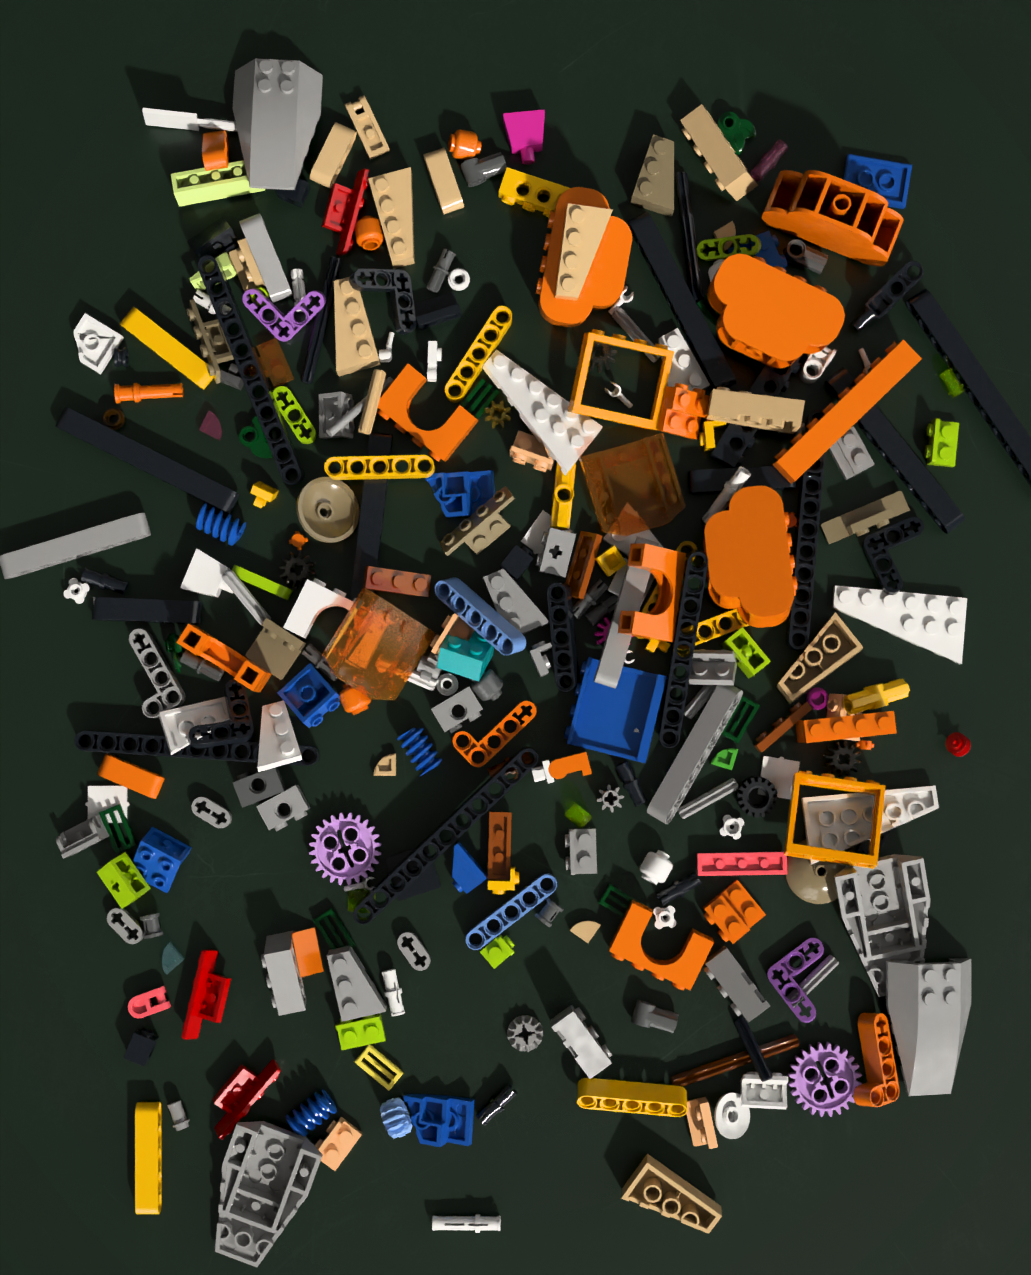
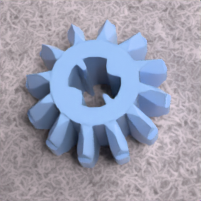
[380,1097,412,1139]

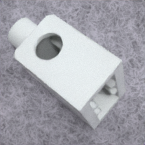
[180,549,234,597]

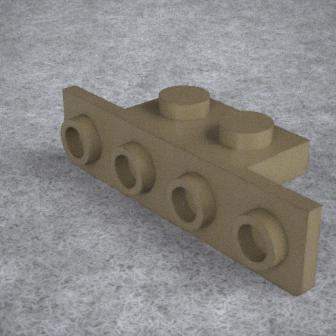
[187,299,234,384]
[439,486,515,556]
[820,491,910,545]

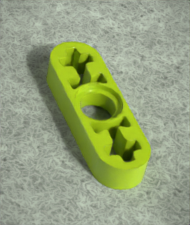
[697,234,761,261]
[273,386,317,444]
[232,565,293,601]

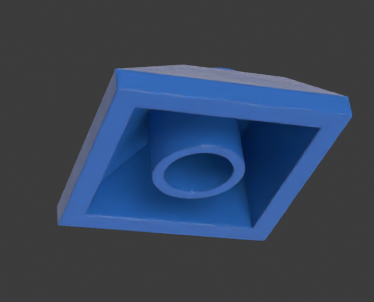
[452,841,487,894]

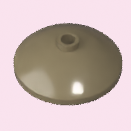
[296,477,360,543]
[785,839,848,904]

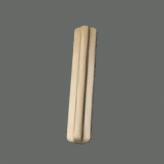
[358,369,386,435]

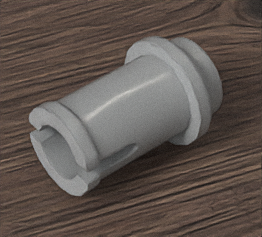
[167,1100,190,1131]

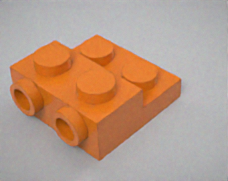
[657,383,710,440]
[702,879,766,944]

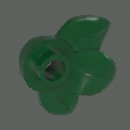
[718,111,756,155]
[239,414,281,458]
[165,633,182,673]

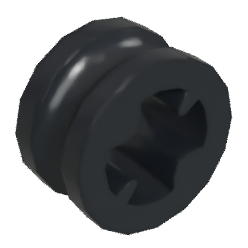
[114,347,129,367]

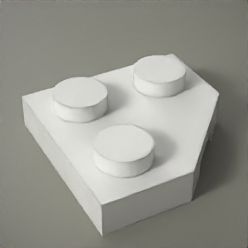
[73,313,124,375]

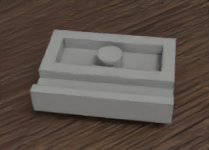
[828,426,875,480]

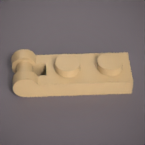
[344,96,390,160]

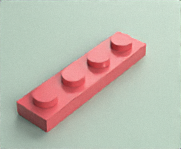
[697,851,787,876]

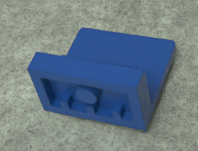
[133,827,192,893]

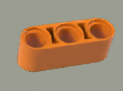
[202,130,229,171]
[97,753,165,799]

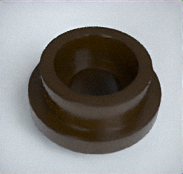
[102,408,125,430]

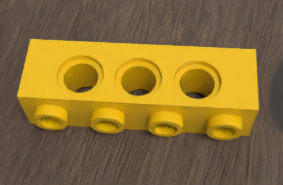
[498,167,570,218]

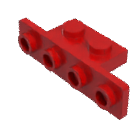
[321,168,370,256]
[182,950,231,1040]
[212,1059,281,1140]

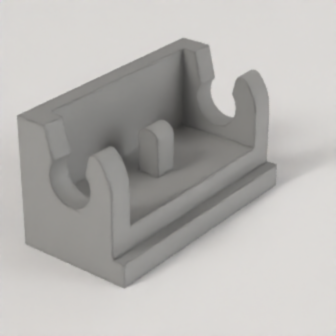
[56,814,109,859]

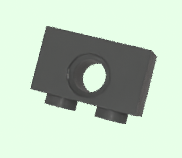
[233,767,286,808]

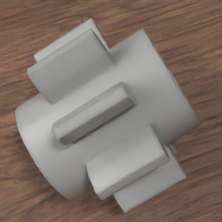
[417,653,442,682]
[596,784,624,813]

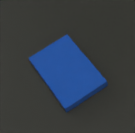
[843,154,912,209]

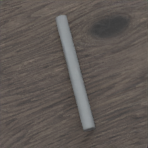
[326,377,394,437]

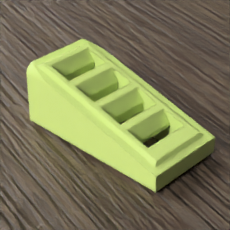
[189,252,237,291]

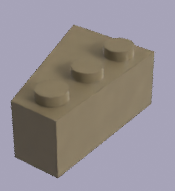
[630,134,674,218]

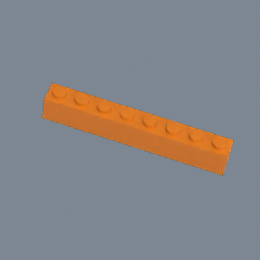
[773,339,922,484]

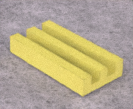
[355,1044,404,1091]

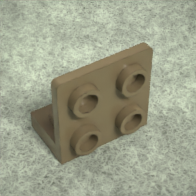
[245,618,306,680]

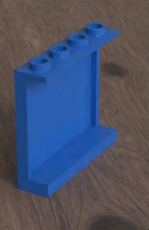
[564,657,667,764]

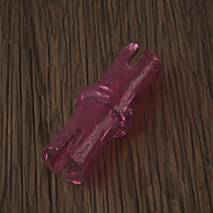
[750,140,789,182]

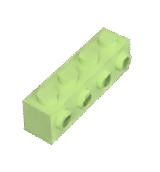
[171,160,265,207]

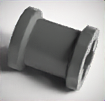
[535,897,564,927]
[139,912,163,939]

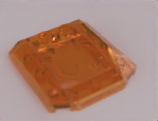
[579,433,686,537]
[322,587,436,701]

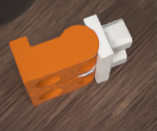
[531,751,592,783]

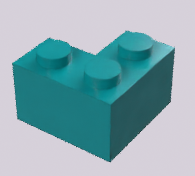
[437,631,494,682]

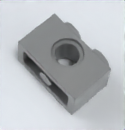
[431,686,483,734]
[256,785,311,832]

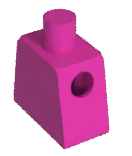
[503,109,545,164]

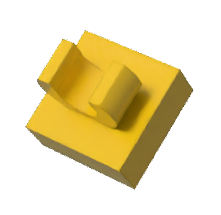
[250,481,279,508]
[595,545,627,577]
[645,640,671,653]

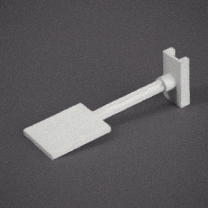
[142,108,237,132]

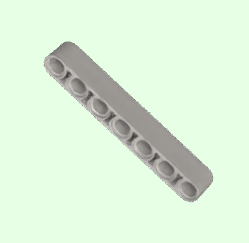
[0,513,151,579]
[594,536,659,688]
[647,685,743,824]

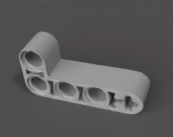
[239,213,293,303]
[129,629,186,718]

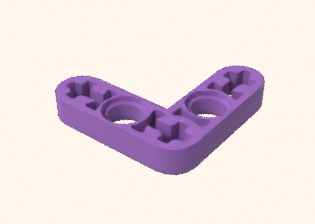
[242,288,326,342]
[767,938,824,1023]

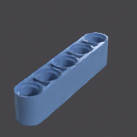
[434,577,526,656]
[466,873,557,950]

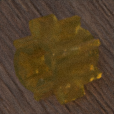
[485,401,511,428]

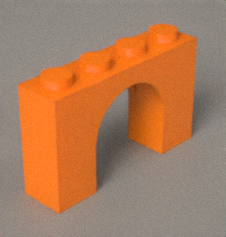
[377,364,478,462]
[618,543,686,642]
[176,623,272,692]
[796,711,897,743]
[609,900,714,991]

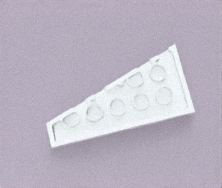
[483,349,603,476]
[832,585,967,664]
[801,786,939,865]

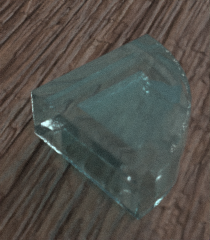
[162,942,185,975]

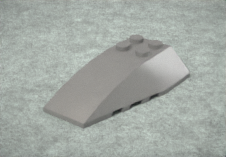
[232,58,323,190]
[834,854,930,997]
[886,958,971,1096]
[215,1121,323,1267]

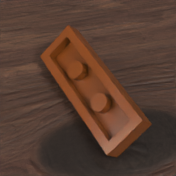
[562,531,602,600]
[363,566,431,597]
[754,702,813,752]
[488,812,512,880]

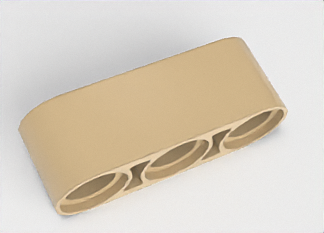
[310,122,357,189]
[423,148,464,214]

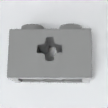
[535,528,576,578]

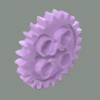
[309,812,382,885]
[788,1042,862,1117]

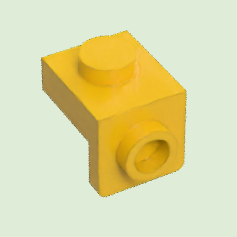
[699,419,726,451]
[488,866,519,894]

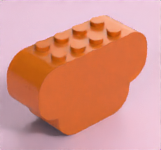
[762,170,904,266]
[536,187,632,327]
[708,254,845,369]
[703,486,797,628]

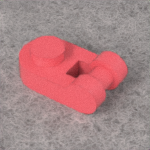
[128,985,171,1018]

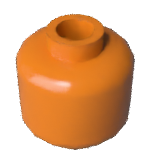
[448,129,481,160]
[355,216,384,250]
[339,681,371,715]

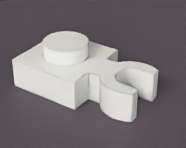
[427,341,442,382]

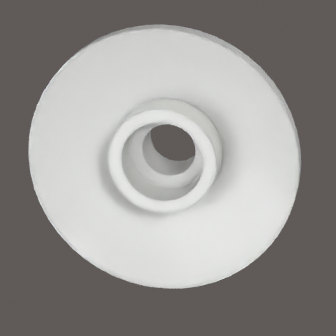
[714,1093,750,1139]

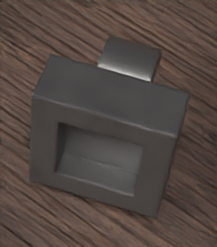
[220,363,244,390]

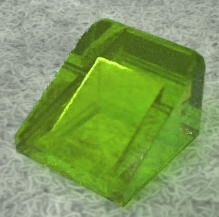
[565,802,592,828]
[348,889,376,913]

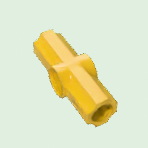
[550,462,576,530]
[842,678,910,715]

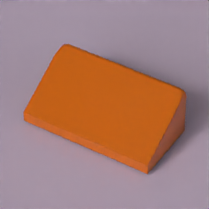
[292,927,324,977]

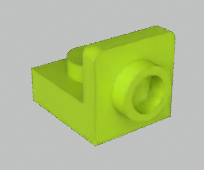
[480,934,515,969]

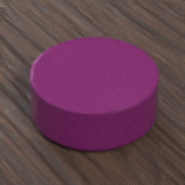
[805,687,829,710]

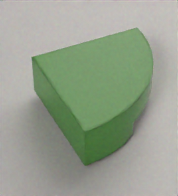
[710,748,738,770]

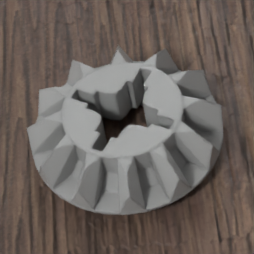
[507,1015,543,1052]

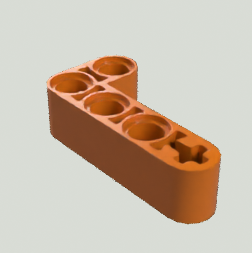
[452,701,536,767]
[853,1013,900,1107]

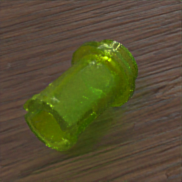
[939,368,964,398]

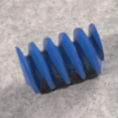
[196,503,246,546]
[397,727,442,776]
[285,1089,337,1136]

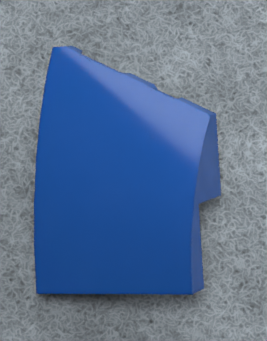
[425,470,495,517]
[403,1094,474,1147]

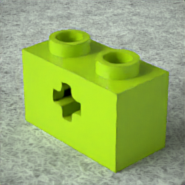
[720,627,771,679]
[97,852,151,909]

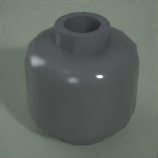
[470,668,503,701]

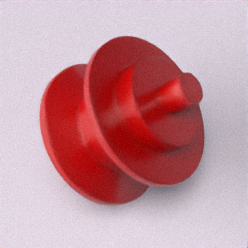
[945,732,971,757]

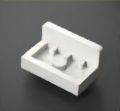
[740,1072,788,1109]

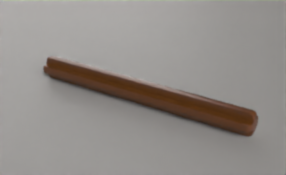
[671,1034,799,1087]

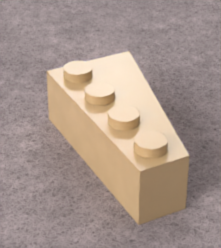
[680,104,758,201]
[368,167,415,269]
[555,203,613,301]
[334,277,381,376]
[706,387,805,434]
[776,612,863,704]
[621,1154,722,1234]

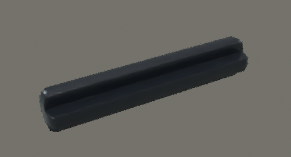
[734,1017,772,1082]

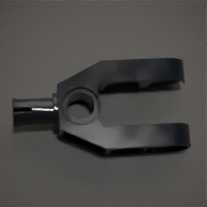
[851,261,924,332]

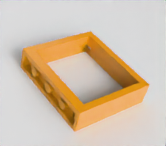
[568,329,674,430]
[784,771,885,869]

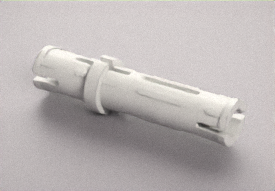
[702,466,751,523]
[432,1214,501,1233]

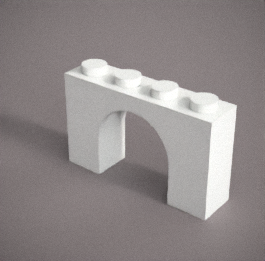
[283,578,389,668]

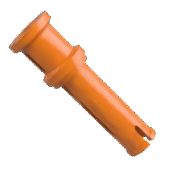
[114,383,183,404]

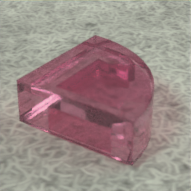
[199,411,222,441]

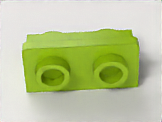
[924,418,959,467]
[335,1013,386,1050]

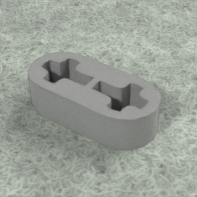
[191,797,232,828]
[107,907,145,944]
[397,931,431,971]

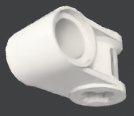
[799,347,837,384]

